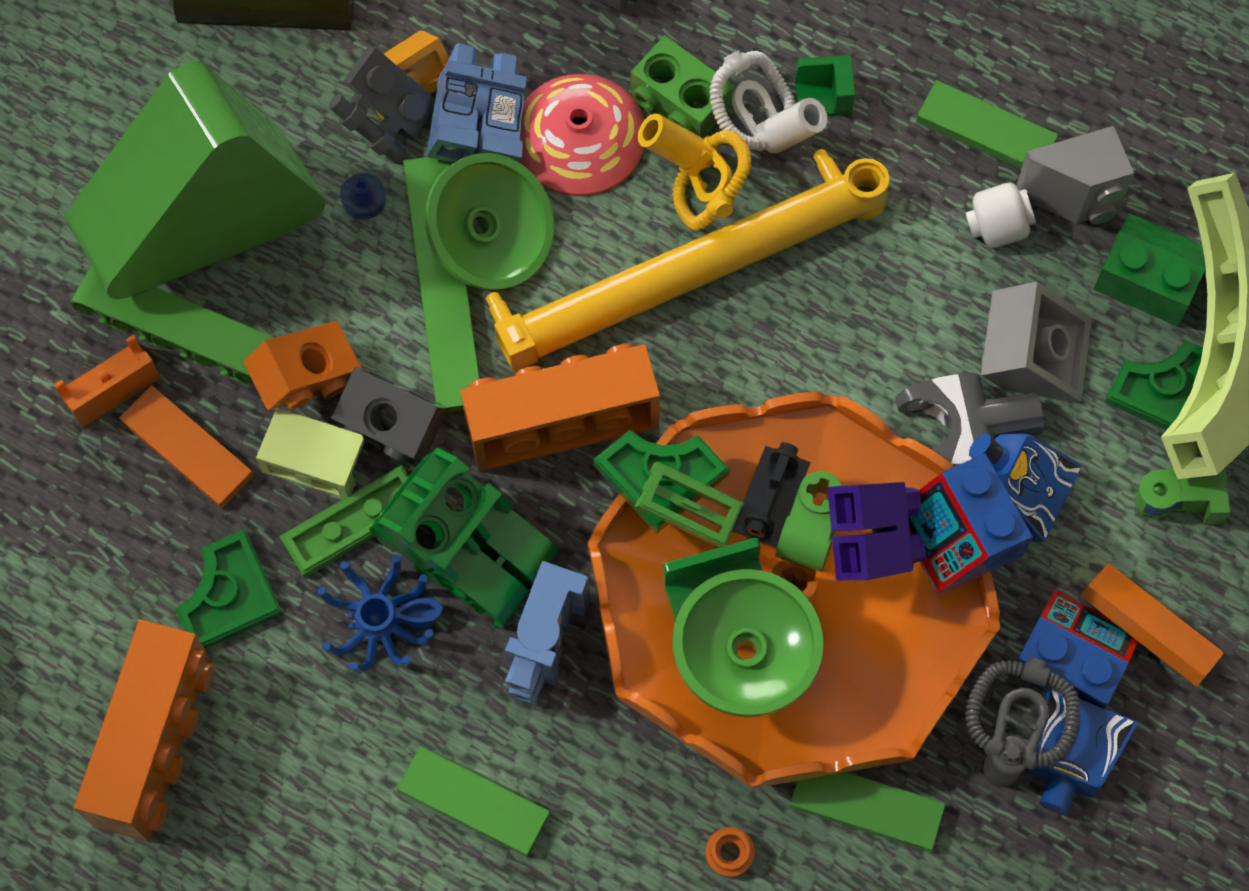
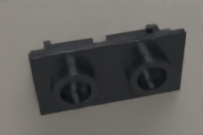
[732,442,811,549]

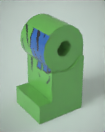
[1134,467,1230,525]

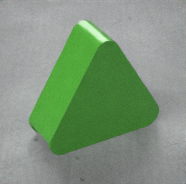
[65,62,326,299]

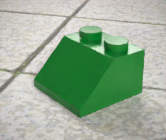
[1093,213,1206,327]

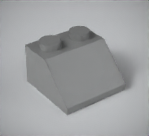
[1016,126,1134,224]
[981,282,1092,402]

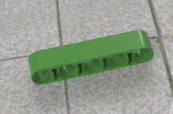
[70,264,274,386]

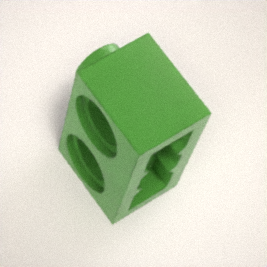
[631,35,734,138]

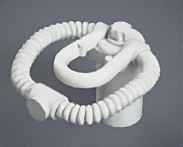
[709,50,827,154]

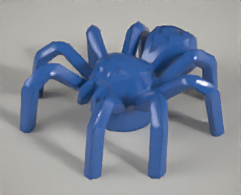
[317,555,443,674]

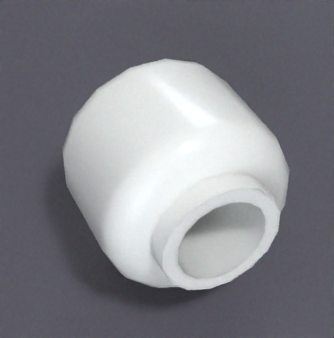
[966,182,1037,248]

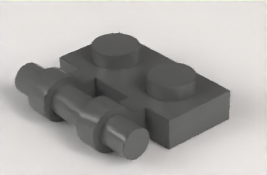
[329,46,435,163]

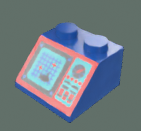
[908,453,1033,595]
[1017,590,1138,709]

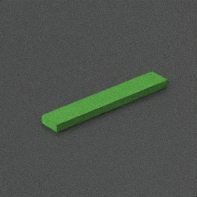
[403,157,479,413]

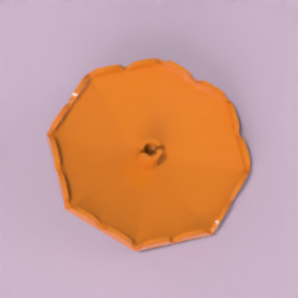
[588,392,1000,789]

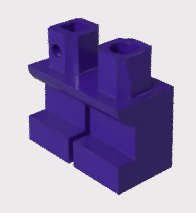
[827,482,926,581]

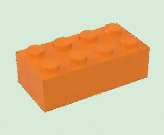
[460,344,660,472]
[73,619,214,842]

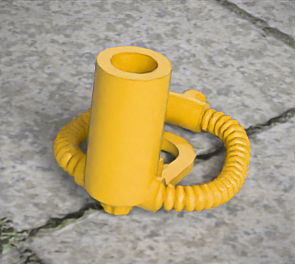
[638,113,752,231]

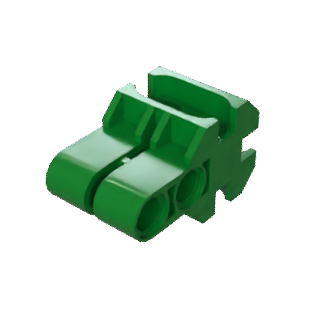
[369,448,560,628]

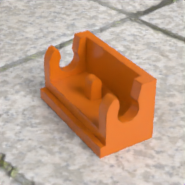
[54,334,161,428]

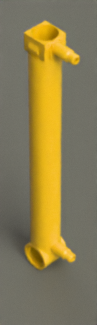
[486,149,890,373]

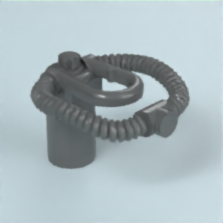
[965,658,1081,788]

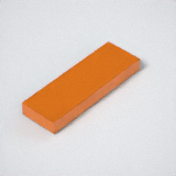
[119,385,254,509]
[1081,563,1224,687]

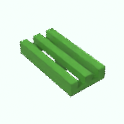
[634,462,744,548]

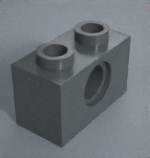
[331,367,449,463]

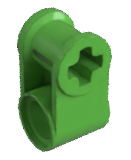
[775,471,842,572]

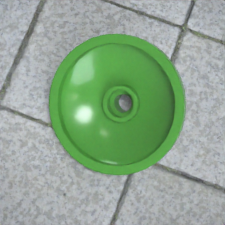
[425,153,554,290]
[672,569,824,717]

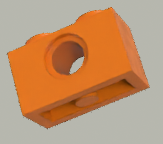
[243,321,361,411]

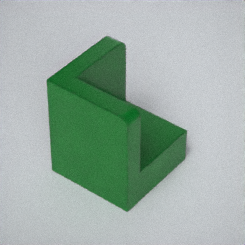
[795,55,855,116]

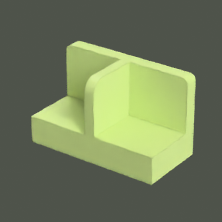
[256,409,364,499]

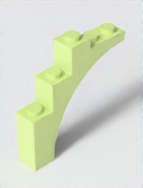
[1161,173,1249,479]

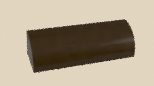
[173,0,354,30]

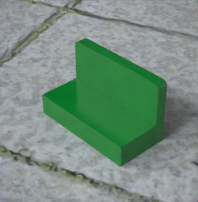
[662,538,763,623]

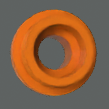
[705,827,755,878]

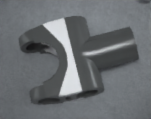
[895,373,1044,467]

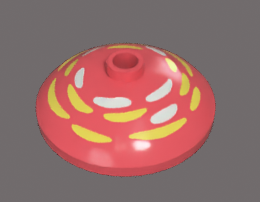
[519,74,645,196]

